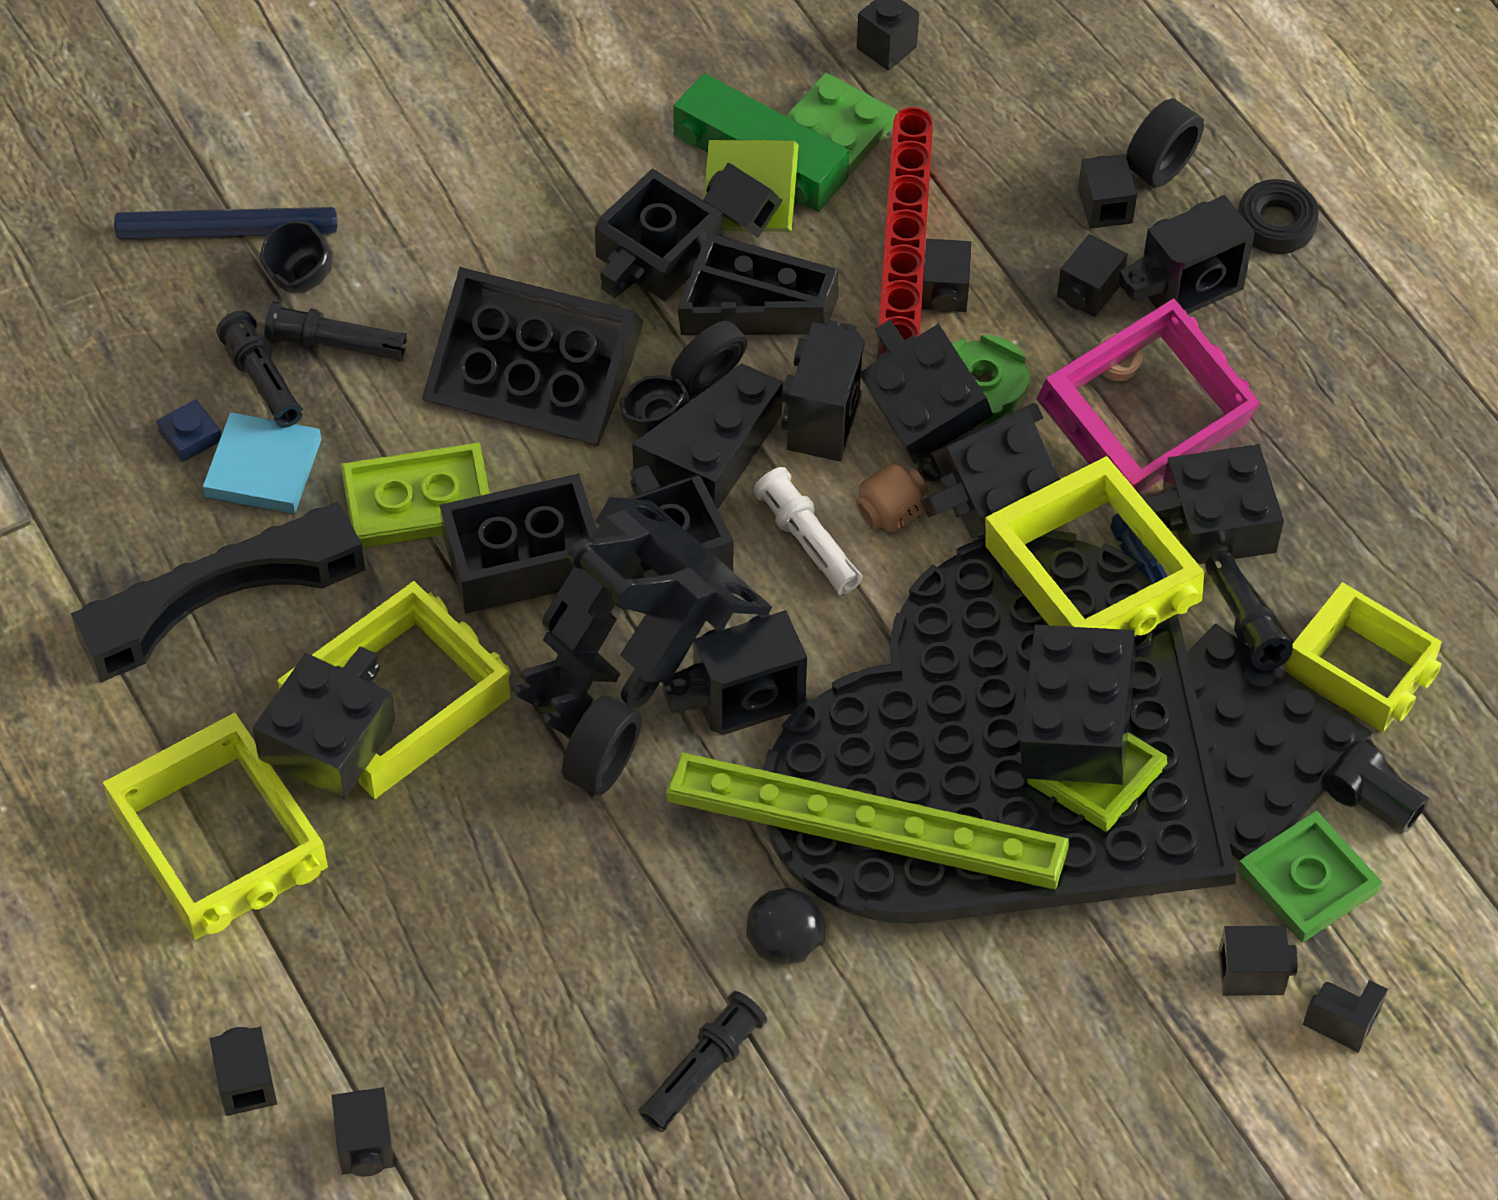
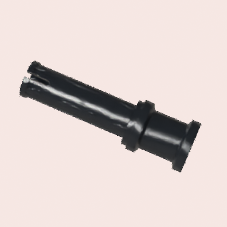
[264,301,407,362]
[216,310,303,428]
[1205,550,1293,671]
[638,991,767,1132]

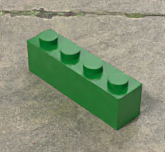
[673,73,849,212]

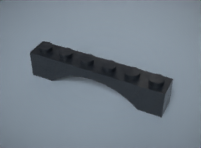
[71,502,366,683]

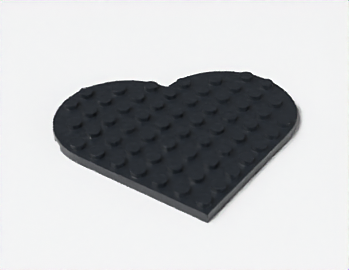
[763,530,1236,924]

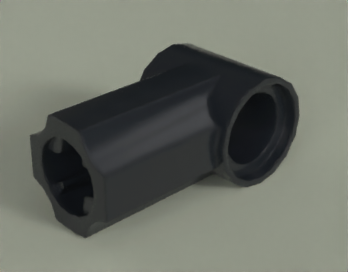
[1322,741,1429,834]

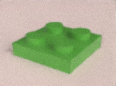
[786,73,898,177]
[1237,810,1382,943]

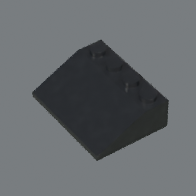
[422,267,643,446]

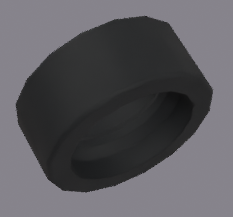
[1126,98,1204,187]
[561,695,642,795]

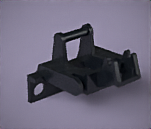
[512,497,772,738]

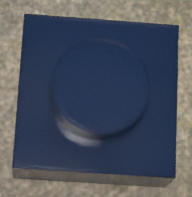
[156,399,221,462]

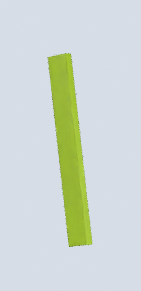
[666,752,1069,890]

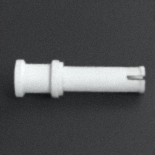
[753,467,863,595]

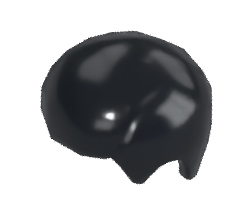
[259,221,333,294]
[620,375,690,437]
[746,887,825,964]

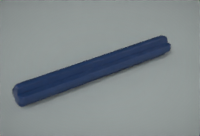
[114,207,338,239]

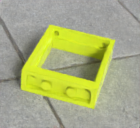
[985,456,1204,636]
[277,581,511,799]
[103,712,328,940]

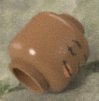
[855,464,928,534]

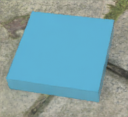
[203,412,321,514]

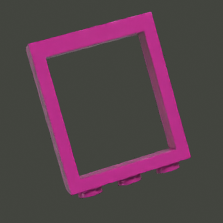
[1036,298,1260,494]

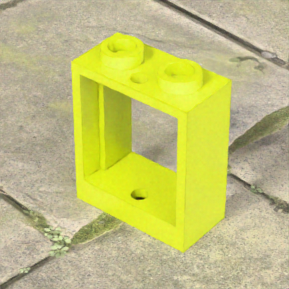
[1284,582,1442,733]

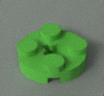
[952,335,1030,424]

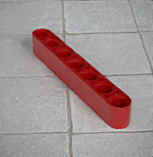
[877,107,933,361]

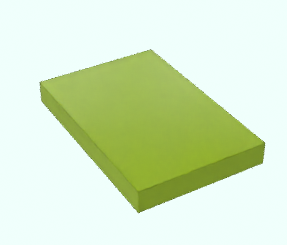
[341,442,490,548]

